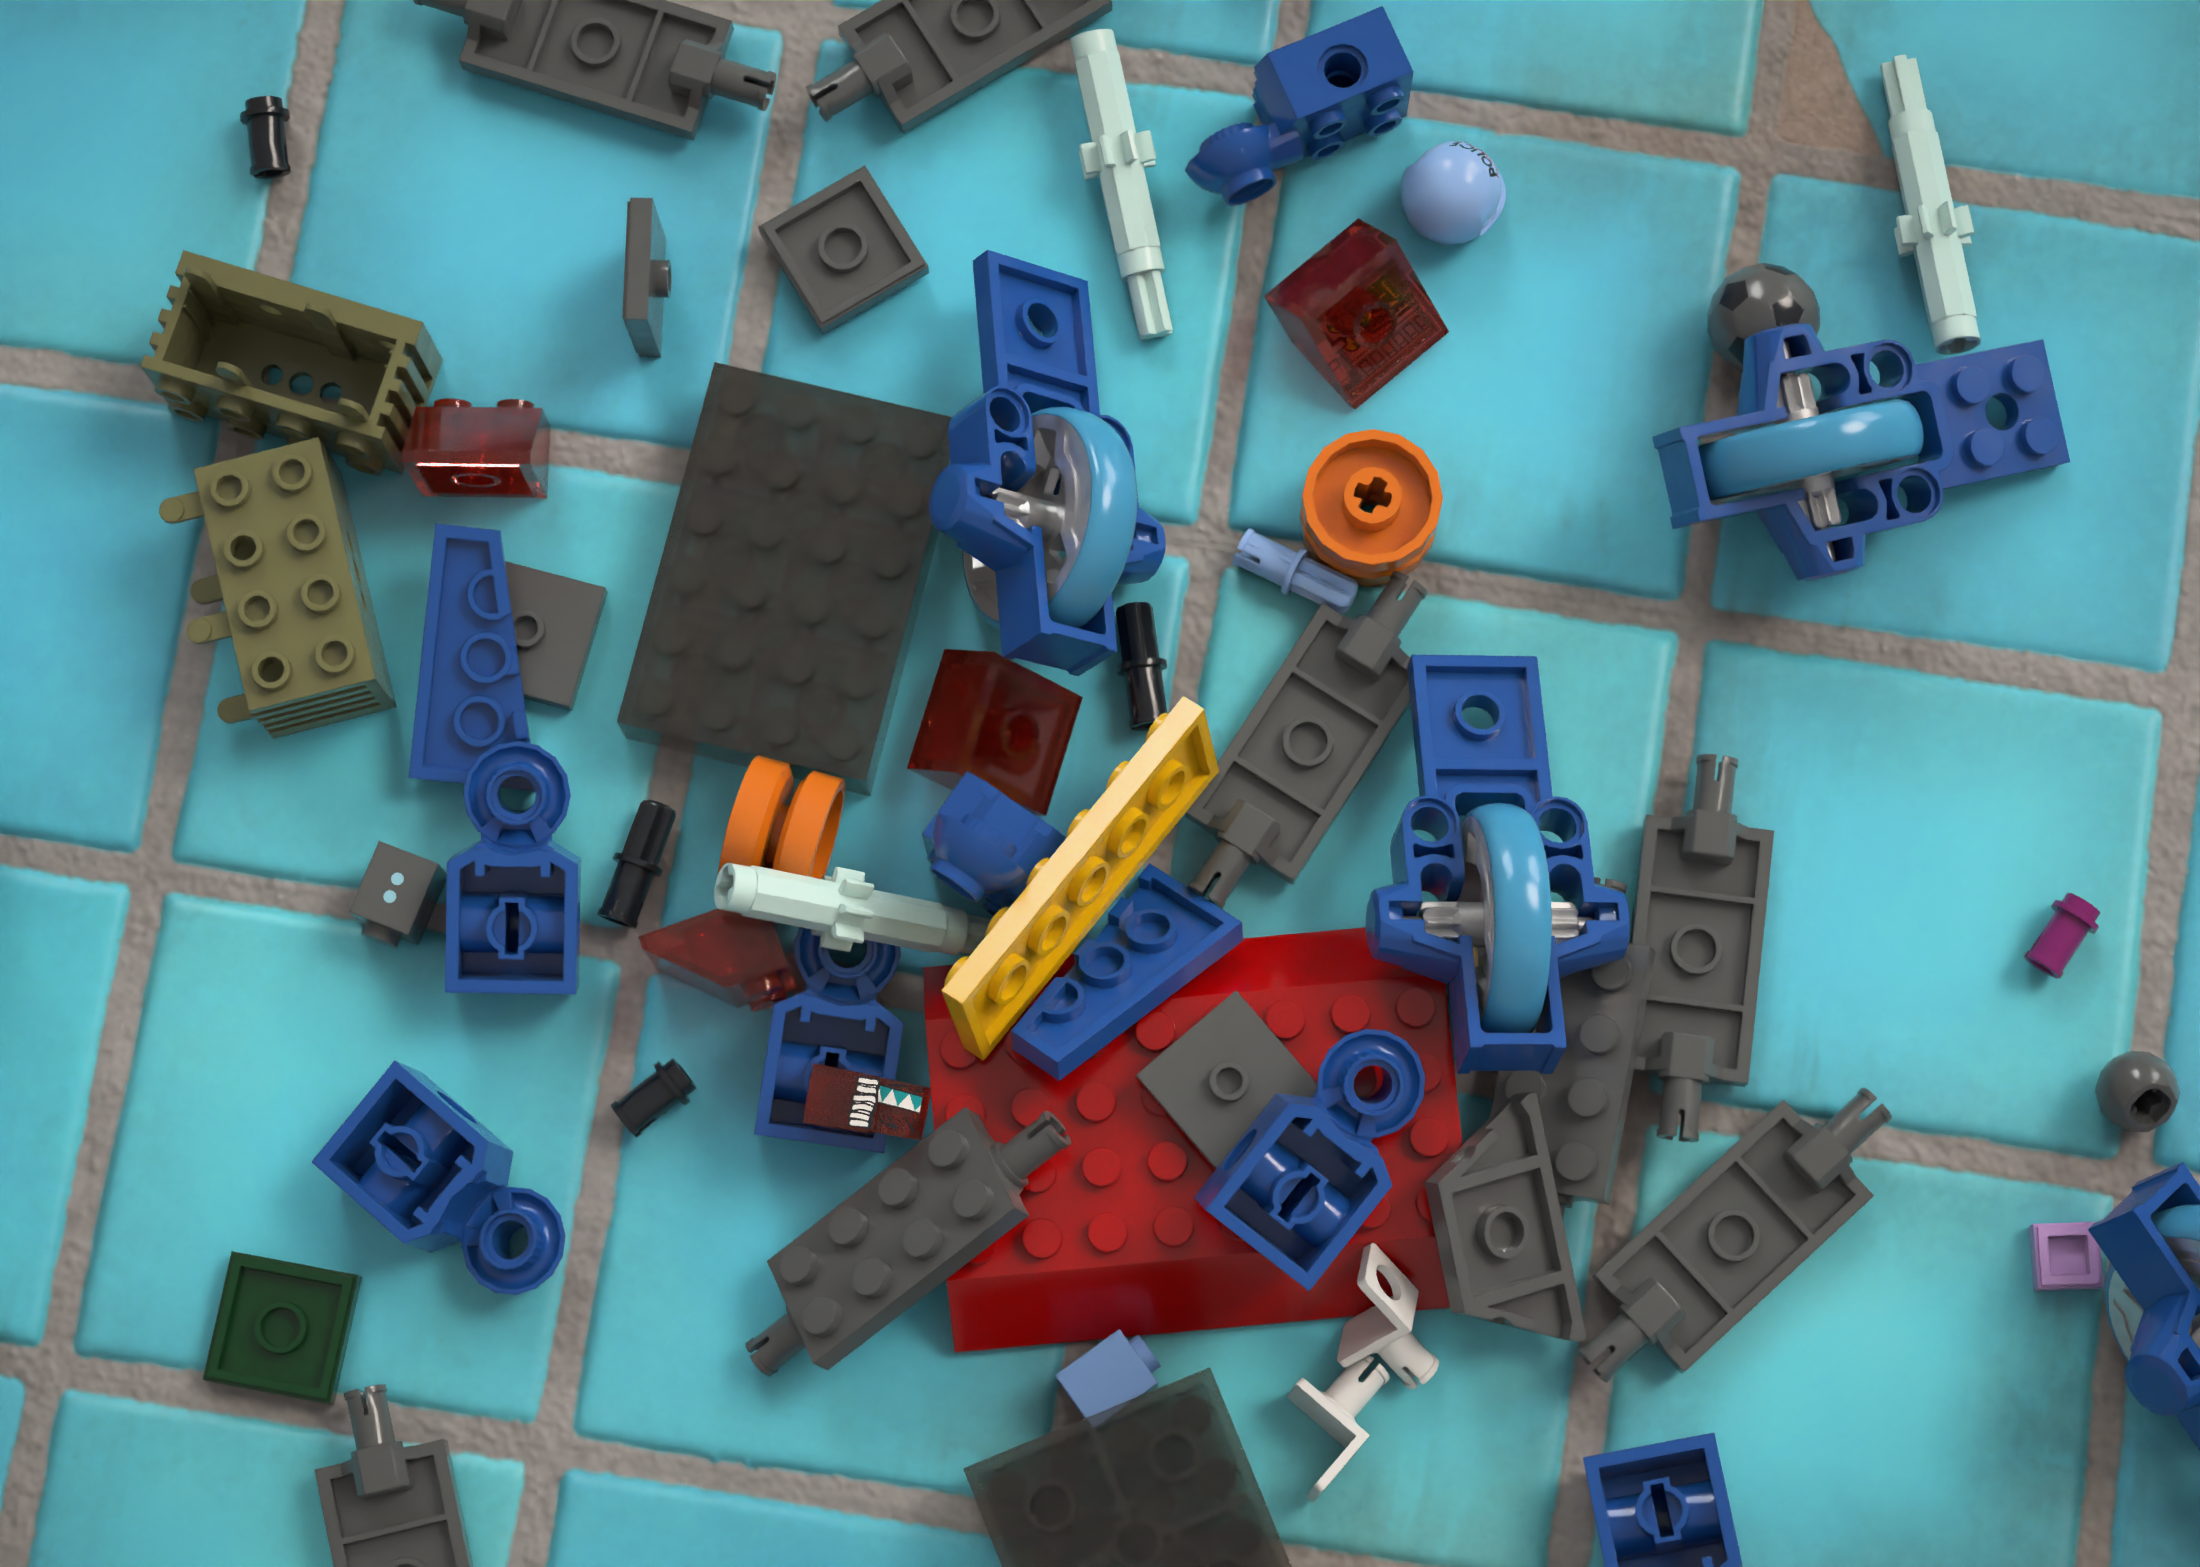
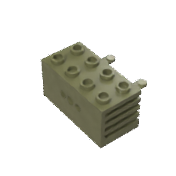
[140,250,443,476]
[159,437,397,739]

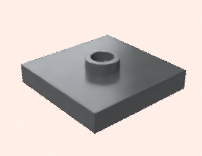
[758,165,929,335]
[622,198,672,357]
[505,561,608,711]
[1136,991,1317,1170]

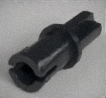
[1116,602,1167,730]
[597,800,676,929]

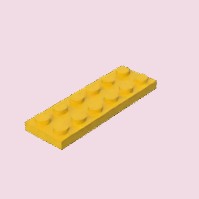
[941,696,1219,1061]

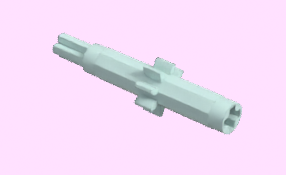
[1070,29,1173,340]
[1880,55,1981,355]
[714,863,991,955]

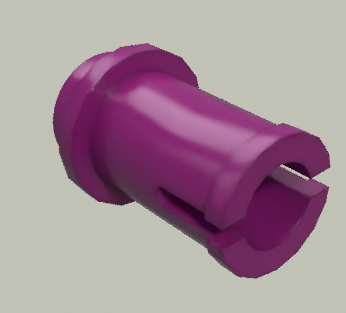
[2024,893,2100,979]

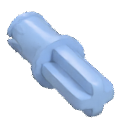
[1232,528,1358,614]

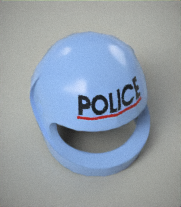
[1401,141,1506,245]

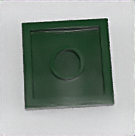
[203,1251,362,1405]

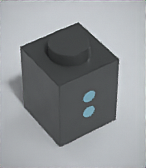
[349,841,447,948]

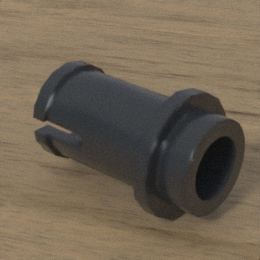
[240,96,291,179]
[611,1058,697,1138]

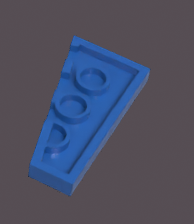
[408,523,535,791]
[1011,863,1243,1081]

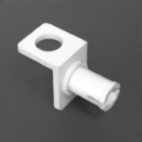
[1337,1243,1439,1389]
[1287,1355,1390,1503]

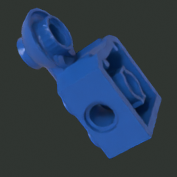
[1185,6,1414,206]
[445,741,581,995]
[922,771,1066,916]
[754,927,904,1153]
[1194,1029,1425,1291]
[312,1060,566,1295]
[1583,1432,1743,1567]

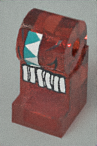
[802,1062,932,1140]

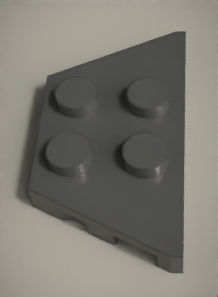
[1424,1092,1587,1342]

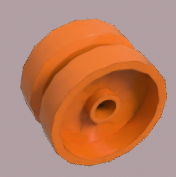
[1299,429,1443,587]
[718,755,846,879]

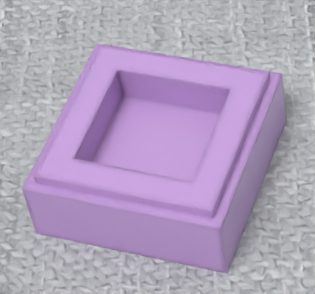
[2029,1222,2104,1291]

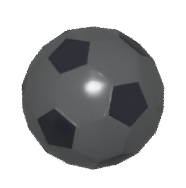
[1707,263,1820,372]

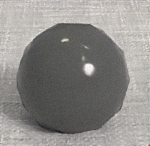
[2095,1051,2180,1132]

